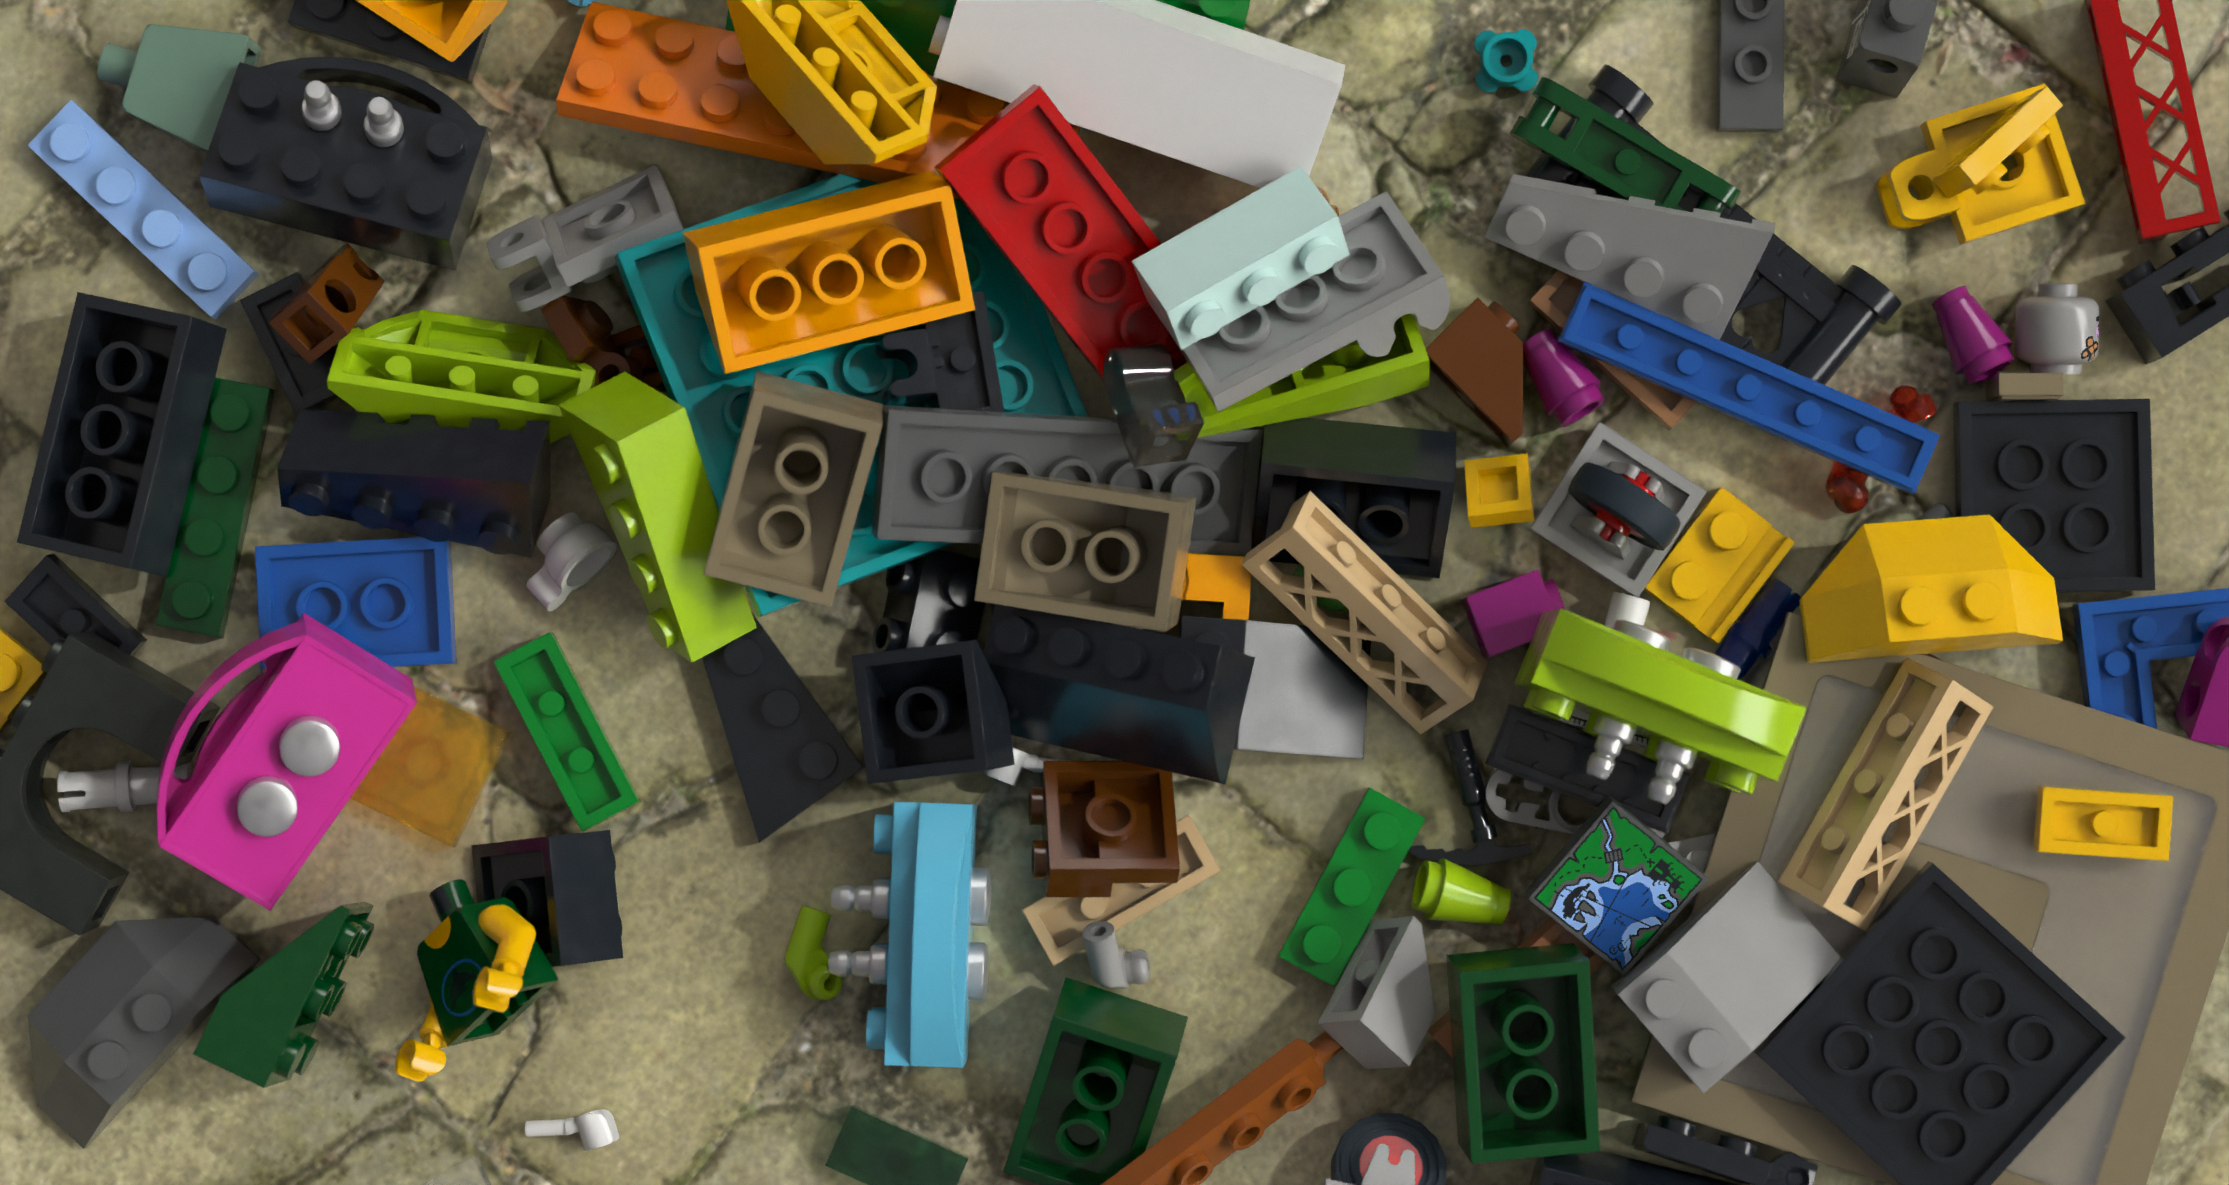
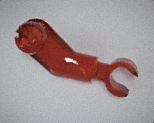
[1825,385,1937,514]

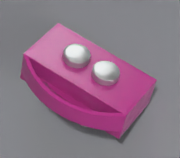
[157,612,417,911]

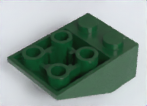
[193,902,374,1088]

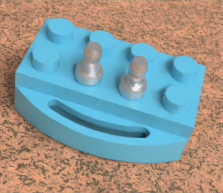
[829,802,991,1068]

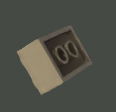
[704,371,883,607]
[974,471,1196,632]

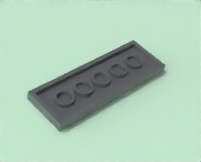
[872,406,1263,556]

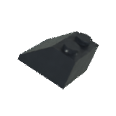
[852,640,1015,784]
[471,830,623,967]

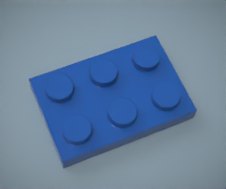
[255,537,457,672]

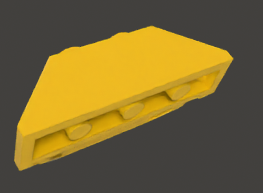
[726,0,937,165]
[1799,515,2063,663]

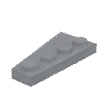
[1485,174,1775,340]

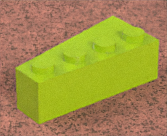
[558,372,757,663]

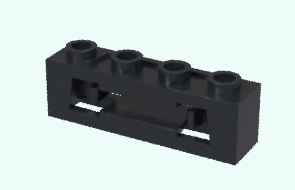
[2106,209,2229,365]

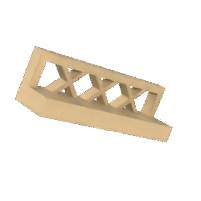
[1241,491,1488,735]
[1778,657,1993,931]

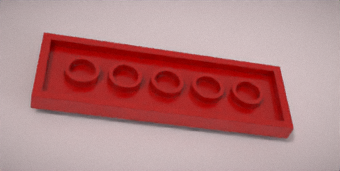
[935,84,1187,422]

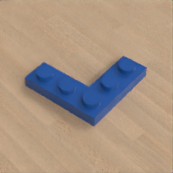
[2073,588,2229,729]

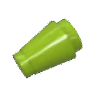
[1411,858,1511,926]

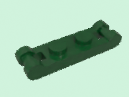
[1510,77,1741,215]

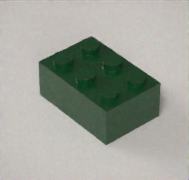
[1446,943,1600,1164]

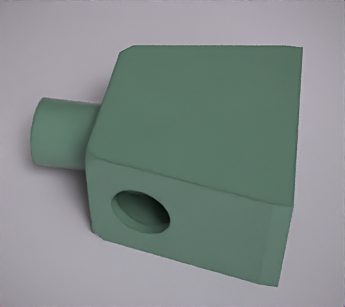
[97,24,262,154]

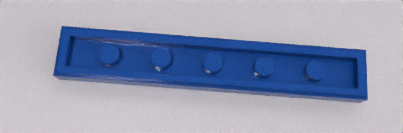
[1558,282,1940,495]

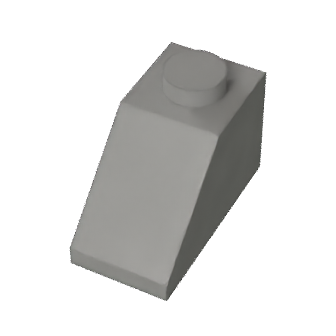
[1317,916,1436,1069]

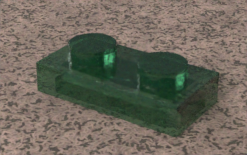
[825,1105,969,1185]

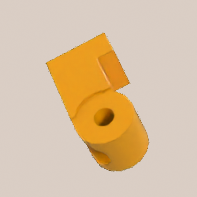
[1181,553,1251,620]

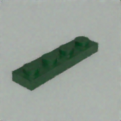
[156,377,275,638]

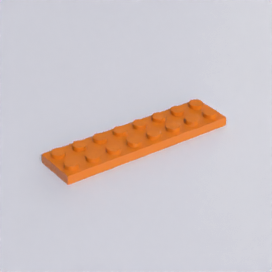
[556,2,1081,199]

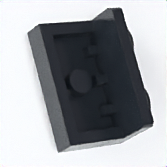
[872,549,985,653]

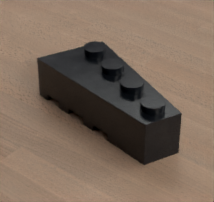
[277,409,550,558]

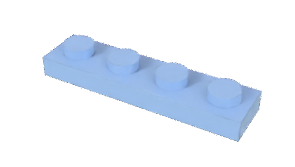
[27,100,260,320]

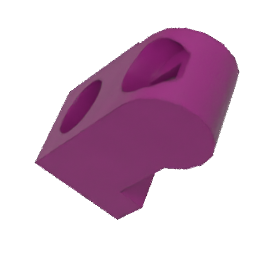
[2174,616,2229,747]

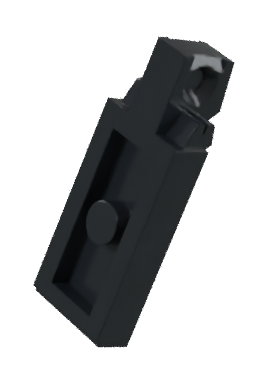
[1632,1115,1818,1185]

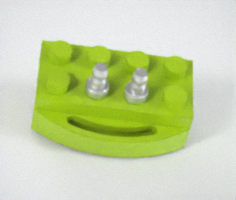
[1514,608,1807,805]

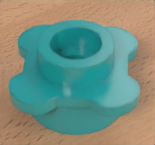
[1474,29,1538,93]

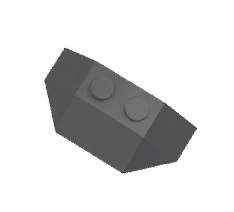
[28,916,261,1149]

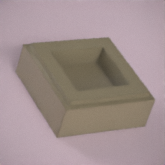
[1986,373,2064,401]

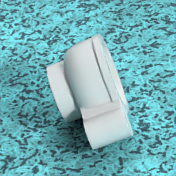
[526,512,617,612]

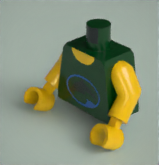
[395,879,559,1082]

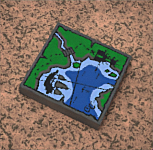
[1524,795,1709,976]

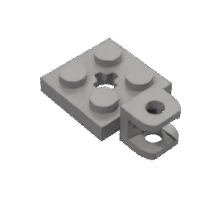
[486,165,683,312]

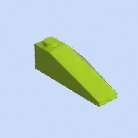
[1163,313,1430,441]

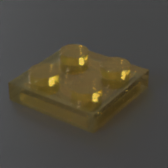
[350,686,511,847]

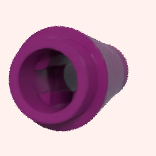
[1932,286,2015,385]
[1523,329,1605,427]

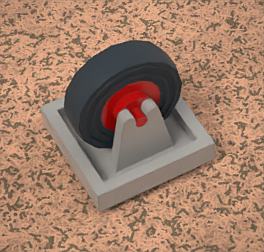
[1528,422,1707,597]
[1323,1113,1446,1185]

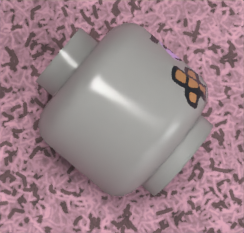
[2015,283,2099,374]

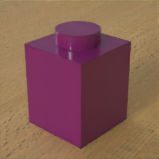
[1461,570,1565,659]

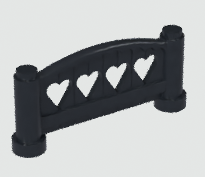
[1524,64,1902,385]

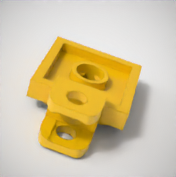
[1875,84,2085,245]

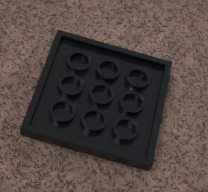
[1755,861,2126,1185]

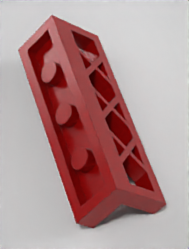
[2085,0,2221,245]

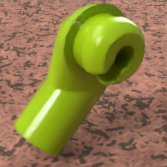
[784,905,843,1000]

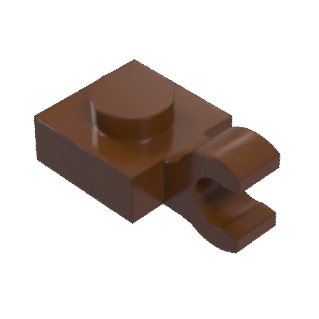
[540,295,644,387]

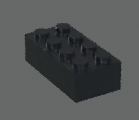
[17,292,227,577]

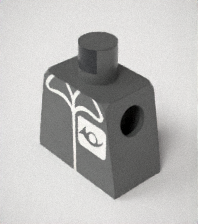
[1836,0,1938,98]

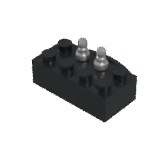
[199,57,493,271]

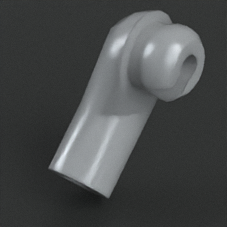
[1082,921,1151,989]

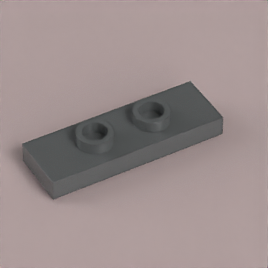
[1717,0,1785,133]

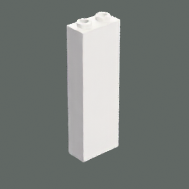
[929,0,1346,188]

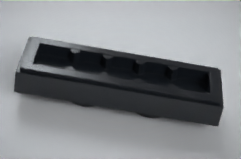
[1485,704,1690,834]

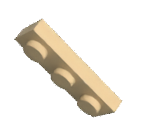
[1022,815,1221,966]

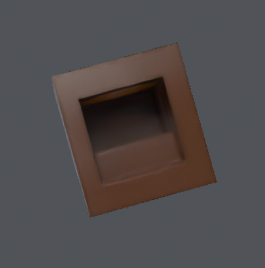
[269,243,385,365]

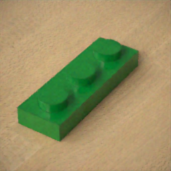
[493,632,641,832]
[1277,787,1426,987]

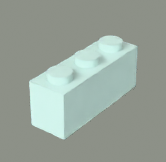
[1132,166,1350,350]

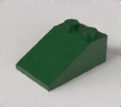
[1003,977,1188,1185]

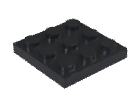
[1953,399,2155,593]

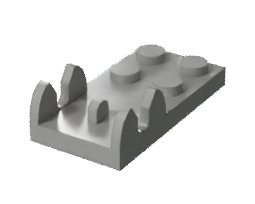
[1170,191,1450,412]

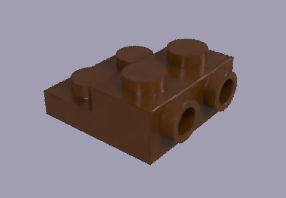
[1028,761,1180,897]

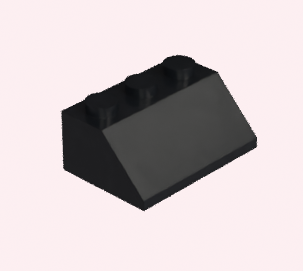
[1251,418,1456,578]

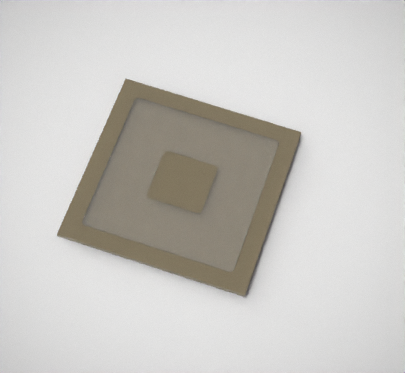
[1630,611,2229,1185]

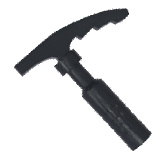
[1409,729,1533,866]

